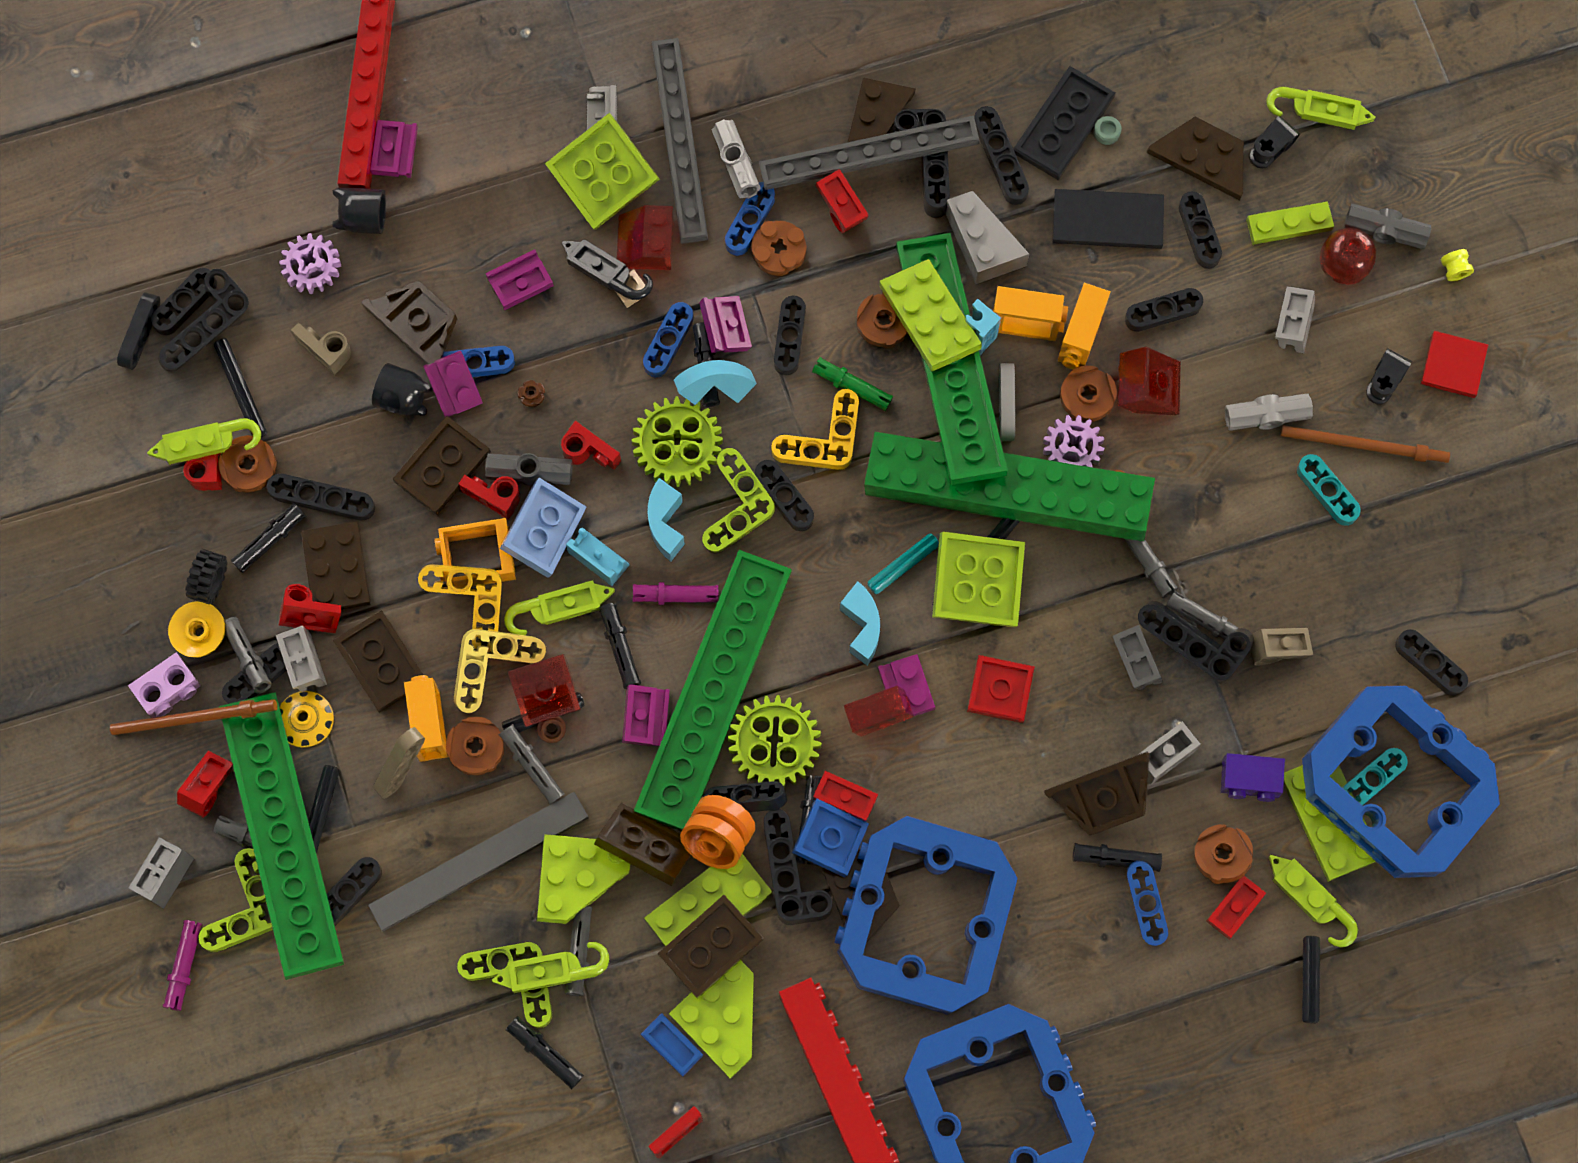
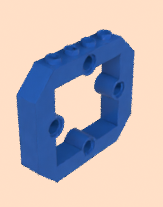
[1302,686,1500,878]
[834,816,1018,1015]
[903,1004,1096,1163]

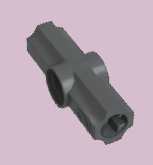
[1344,203,1431,249]
[485,453,573,486]

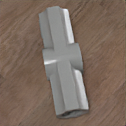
[711,119,761,199]
[1225,394,1313,431]

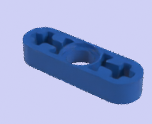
[725,182,775,256]
[643,302,694,377]
[442,346,515,377]
[1127,861,1168,946]

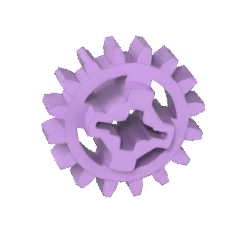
[279,233,341,294]
[1043,415,1104,468]

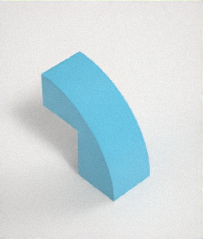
[674,360,757,405]
[648,478,685,561]
[840,581,880,666]

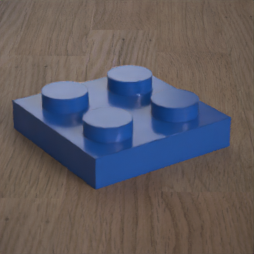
[792,799,869,878]

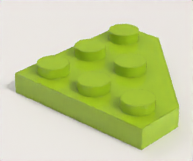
[537,834,630,924]
[669,960,754,1079]

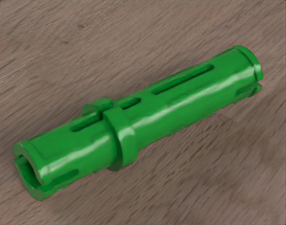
[812,357,894,412]

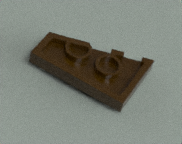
[848,78,916,142]

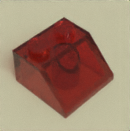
[617,205,674,270]
[1118,346,1181,415]
[508,654,581,727]

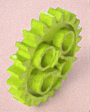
[632,396,723,487]
[728,695,821,788]

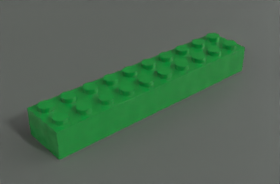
[864,432,1155,542]

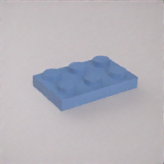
[500,478,587,578]

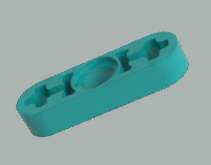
[1297,454,1361,526]
[1342,748,1408,805]

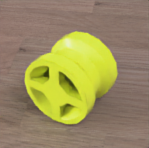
[1441,249,1474,281]

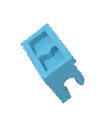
[966,299,1001,356]
[566,528,630,586]

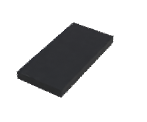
[1013,66,1116,180]
[1052,189,1164,249]

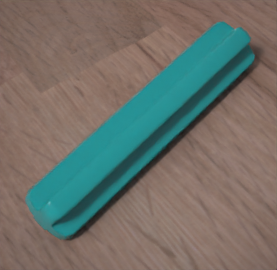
[867,533,939,594]

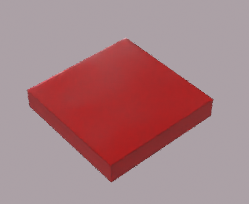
[1420,331,1488,398]
[967,655,1035,723]
[648,1106,703,1159]

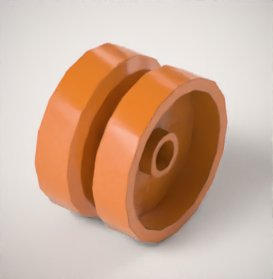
[680,795,755,869]

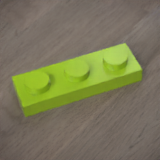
[1246,201,1334,245]

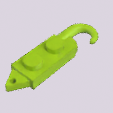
[1266,87,1376,130]
[147,418,261,465]
[504,580,615,635]
[1269,855,1358,947]
[492,942,609,993]

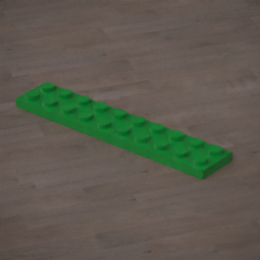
[896,233,1008,485]
[634,550,792,831]
[219,692,344,980]

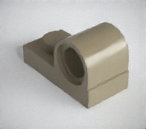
[291,323,351,375]
[1251,628,1313,666]

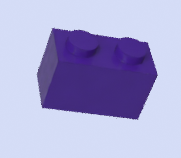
[1221,753,1285,802]

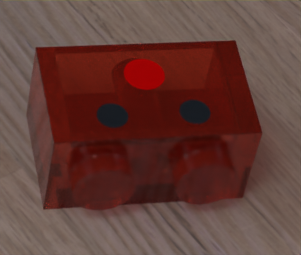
[844,686,914,736]

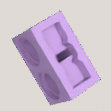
[128,652,201,718]

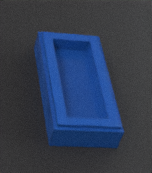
[641,1013,704,1077]

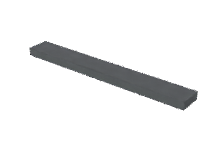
[652,38,708,244]
[759,115,979,190]
[368,792,589,932]

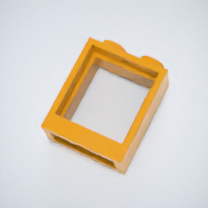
[1058,283,1111,370]
[993,286,1068,341]
[435,518,516,588]
[404,675,448,762]

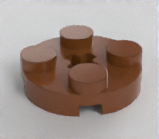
[751,221,806,276]
[857,292,908,349]
[1060,366,1117,422]
[218,435,277,492]
[446,717,505,776]
[1194,824,1253,884]

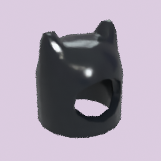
[332,188,386,234]
[372,363,430,416]

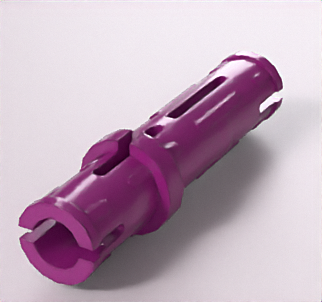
[633,582,718,605]
[162,920,203,1011]

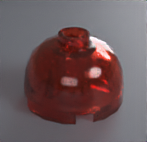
[1319,227,1377,285]

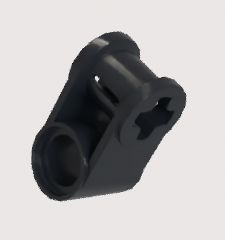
[1249,116,1300,168]
[1366,348,1412,404]

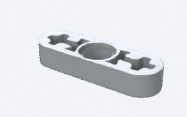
[999,363,1015,441]

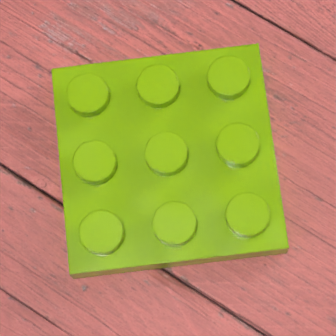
[545,113,660,230]
[932,532,1025,628]

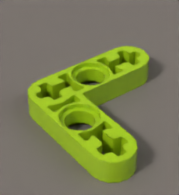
[702,448,775,553]
[199,848,273,952]
[457,942,552,1028]

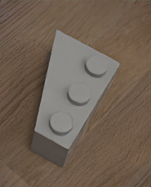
[946,191,1029,284]

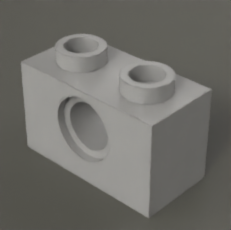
[1139,721,1201,785]

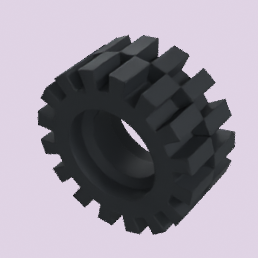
[185,549,227,605]

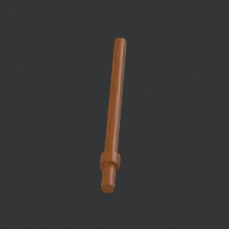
[1281,425,1450,463]
[110,699,277,735]

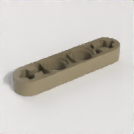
[373,727,425,799]

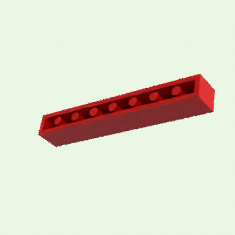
[337,0,395,189]
[779,978,900,1163]

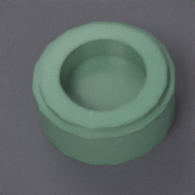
[1094,116,1122,145]

